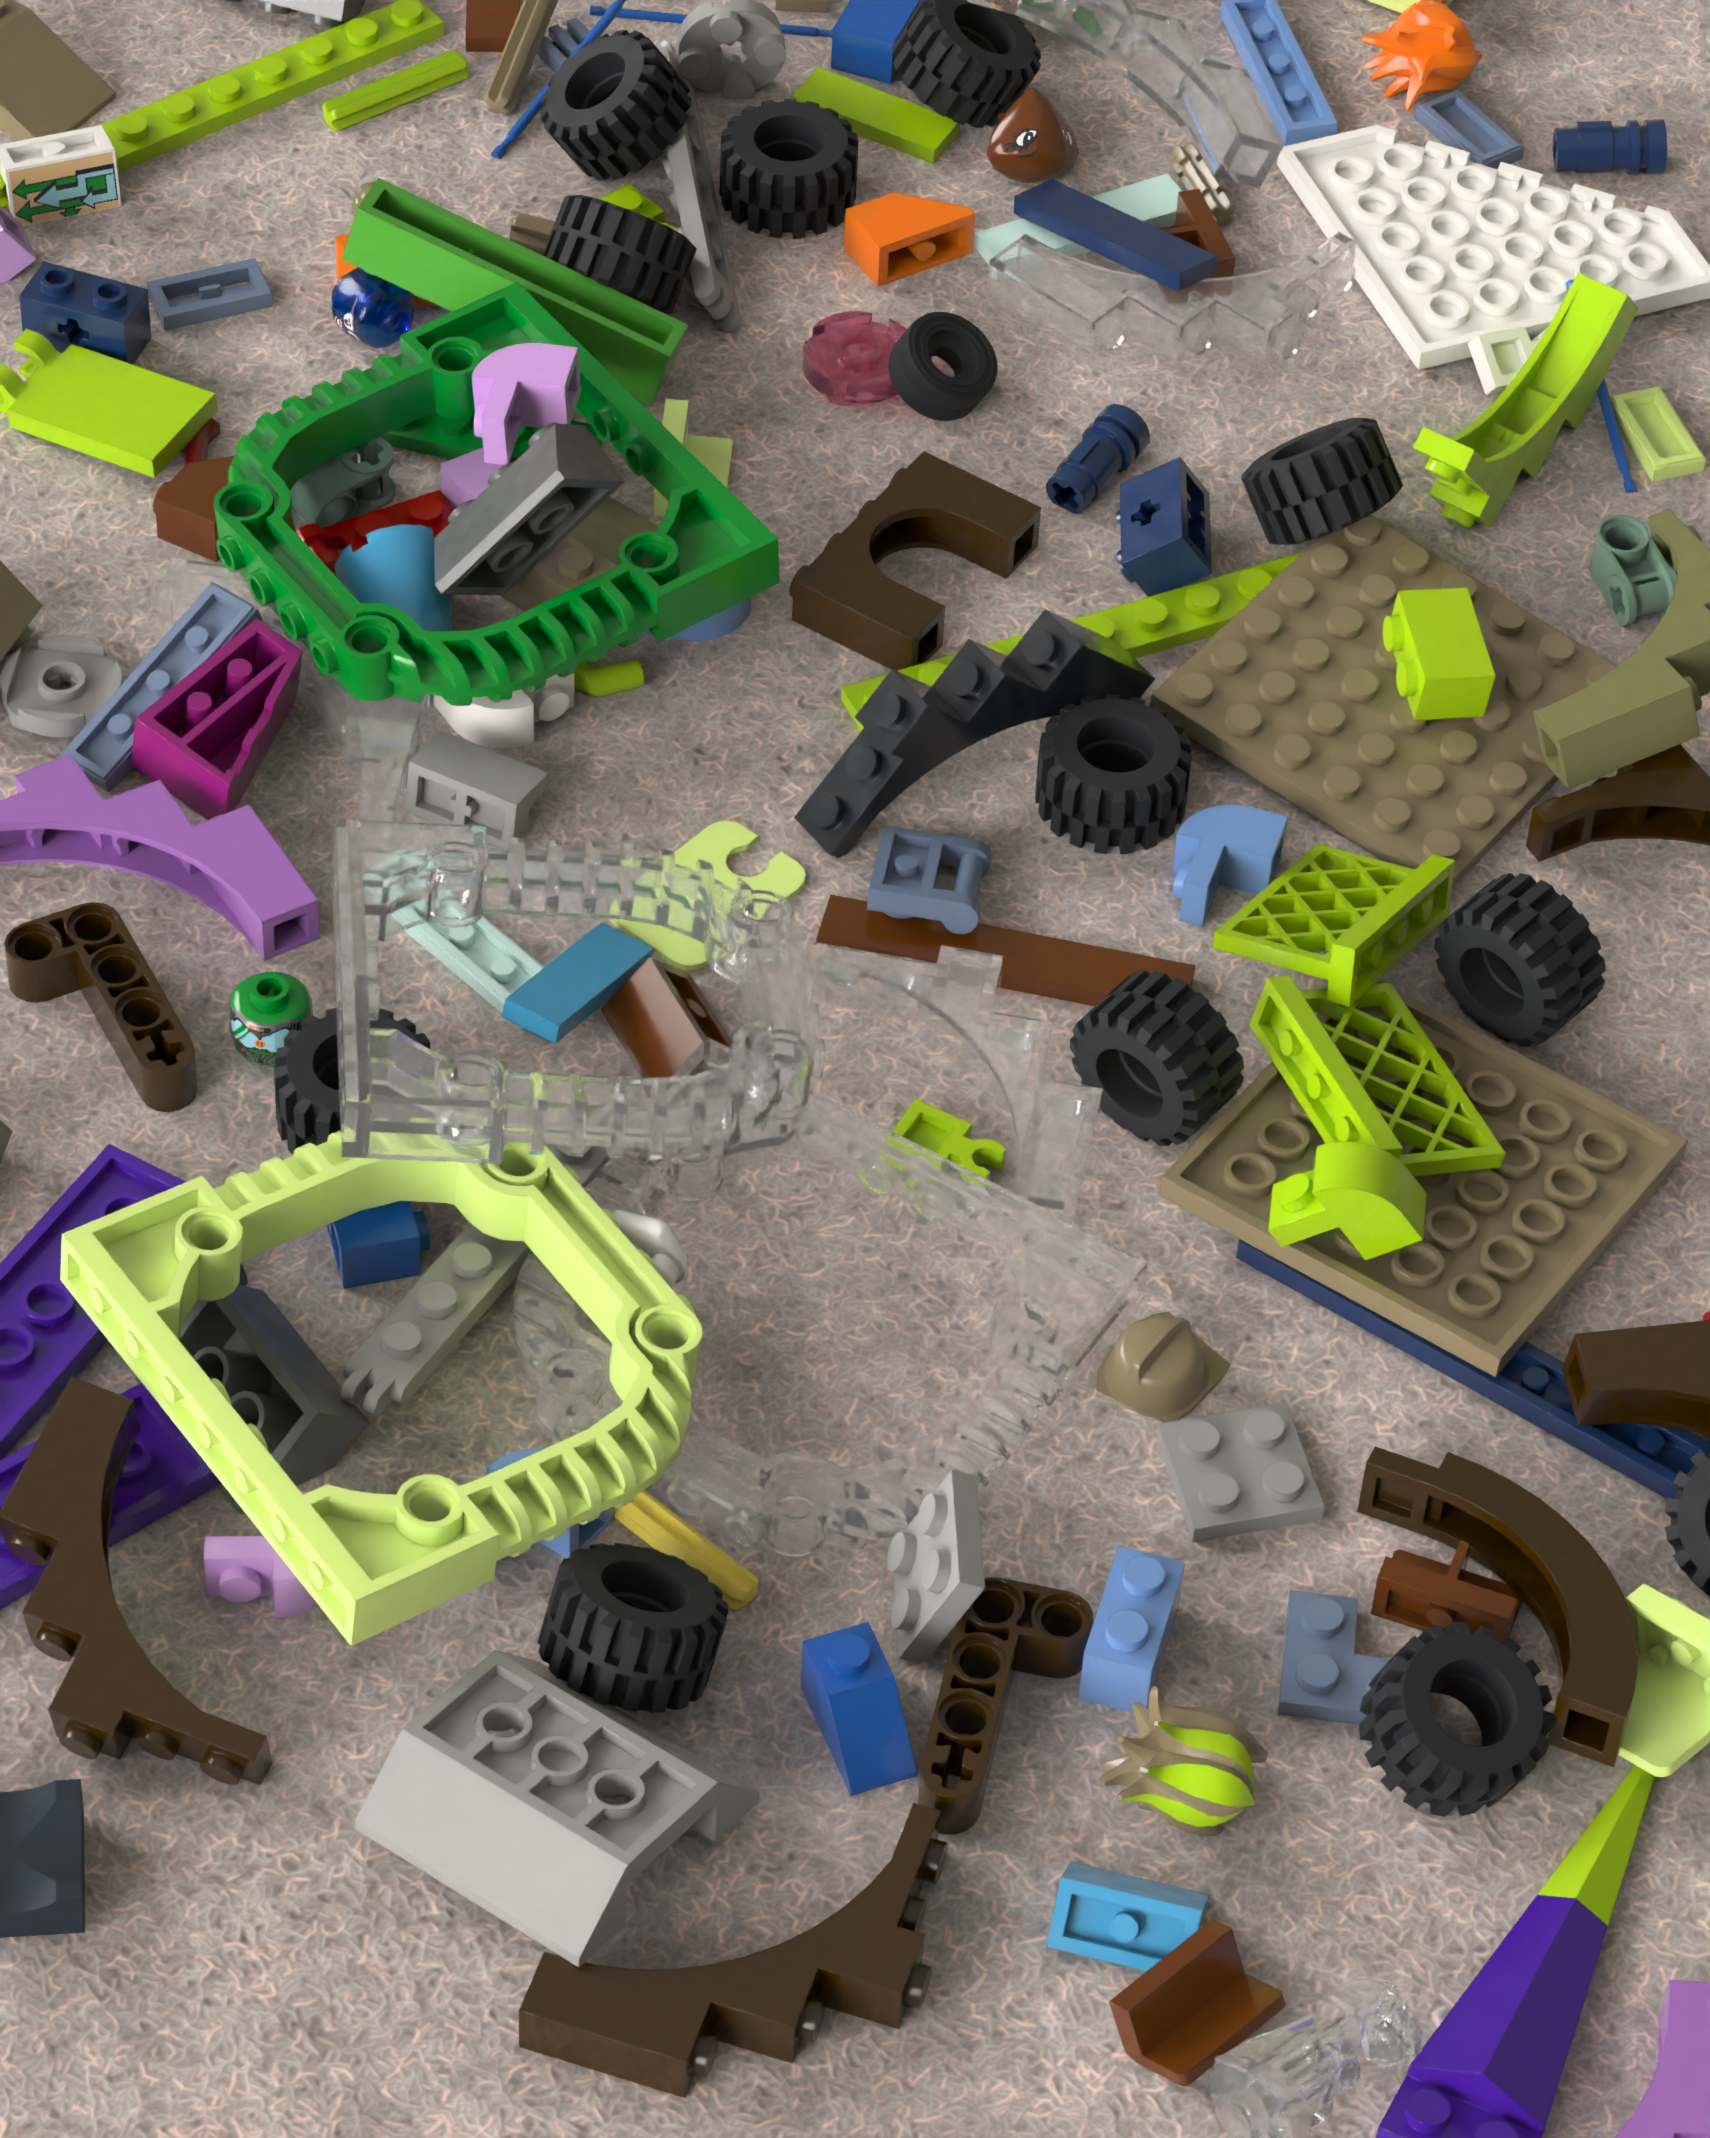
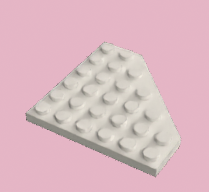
[1277,125,1710,370]

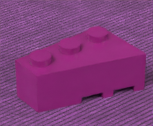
[131,618,303,820]

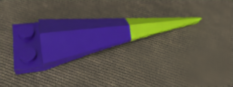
[1376,1765,1655,2138]

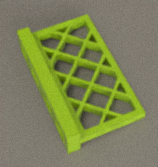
[1213,844,1455,1007]
[1249,975,1506,1177]

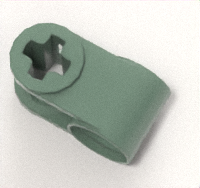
[290,437,396,528]
[1589,515,1678,627]

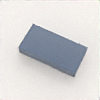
[1414,89,1524,169]

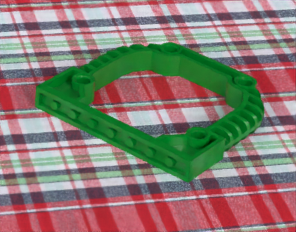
[214,282,780,706]

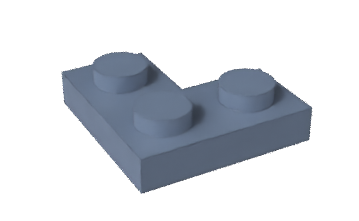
[1278,1590,1390,1725]

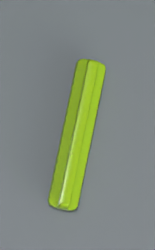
[322,50,469,131]

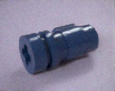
[1552,119,1667,175]
[1046,404,1150,514]

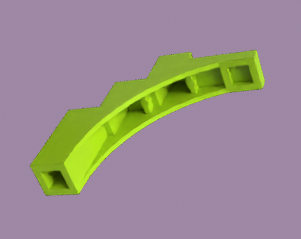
[1413,273,1639,530]

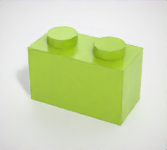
[1383,587,1495,720]

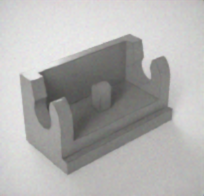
[404,731,549,852]

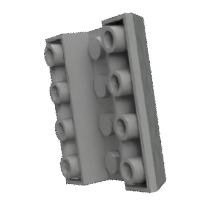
[355,1650,760,1968]

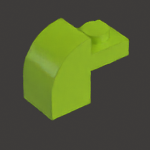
[1268,1142,1427,1261]

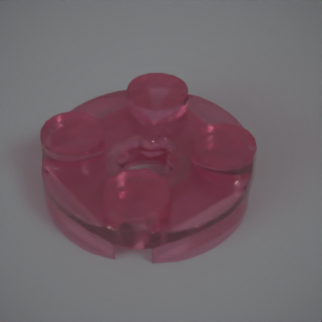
[802,311,907,406]

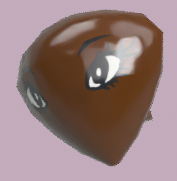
[987,88,1079,183]

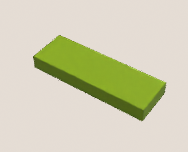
[792,67,960,164]

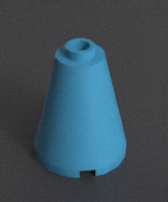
[335,525,453,697]

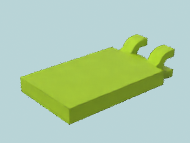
[0,329,218,478]

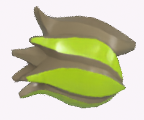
[1099,1686,1268,1836]

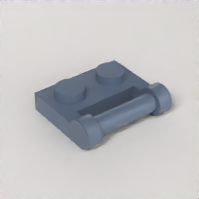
[866,825,992,934]

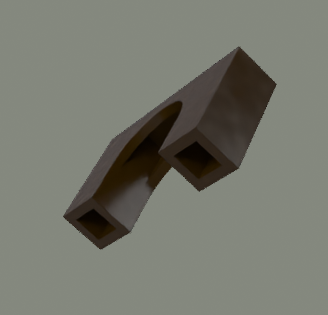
[789,451,1041,671]

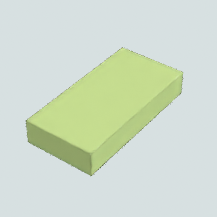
[1610,386,1706,482]

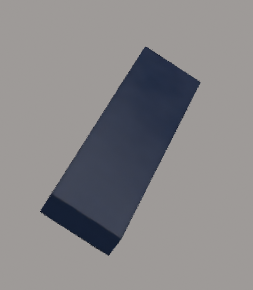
[1014,179,1217,291]

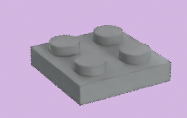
[1156,1402,1325,1542]
[887,1470,985,1661]

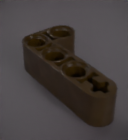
[4,902,198,1112]
[918,1577,1093,1835]

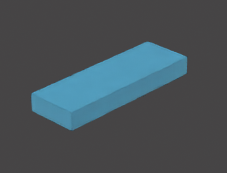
[502,922,655,1044]

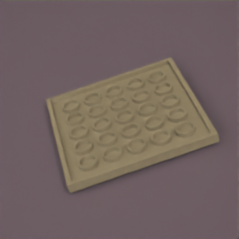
[1149,515,1617,889]
[1158,980,1688,1377]

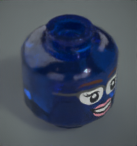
[331,267,415,349]

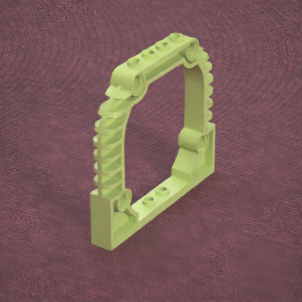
[60,1120,702,1646]

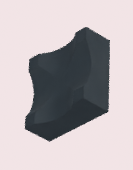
[0,1779,85,1938]

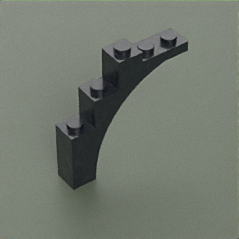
[794,609,1155,858]

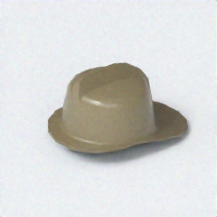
[1096,1311,1231,1423]

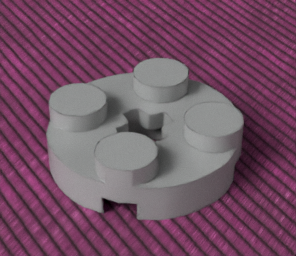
[677,0,786,99]
[0,635,123,737]

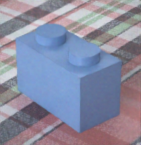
[1078,1546,1185,1713]

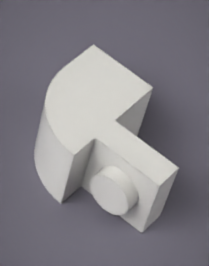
[434,673,574,749]

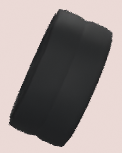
[888,312,998,421]

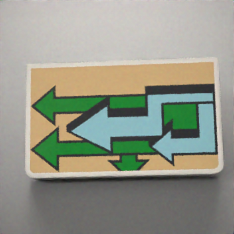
[0,125,122,226]

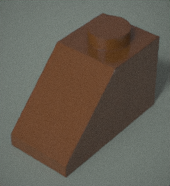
[153,456,234,562]

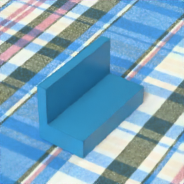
[1046,1861,1210,1971]

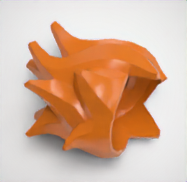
[1361,0,1483,112]

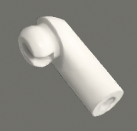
[612,1210,688,1288]

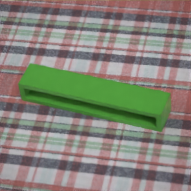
[341,178,688,406]

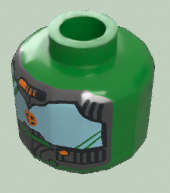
[229,972,313,1066]

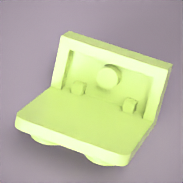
[1618,1583,1710,1777]

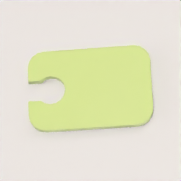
[610,820,806,971]

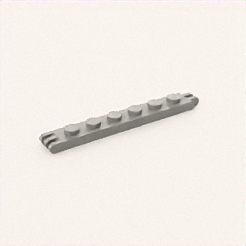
[655,40,741,333]
[340,1099,639,1416]

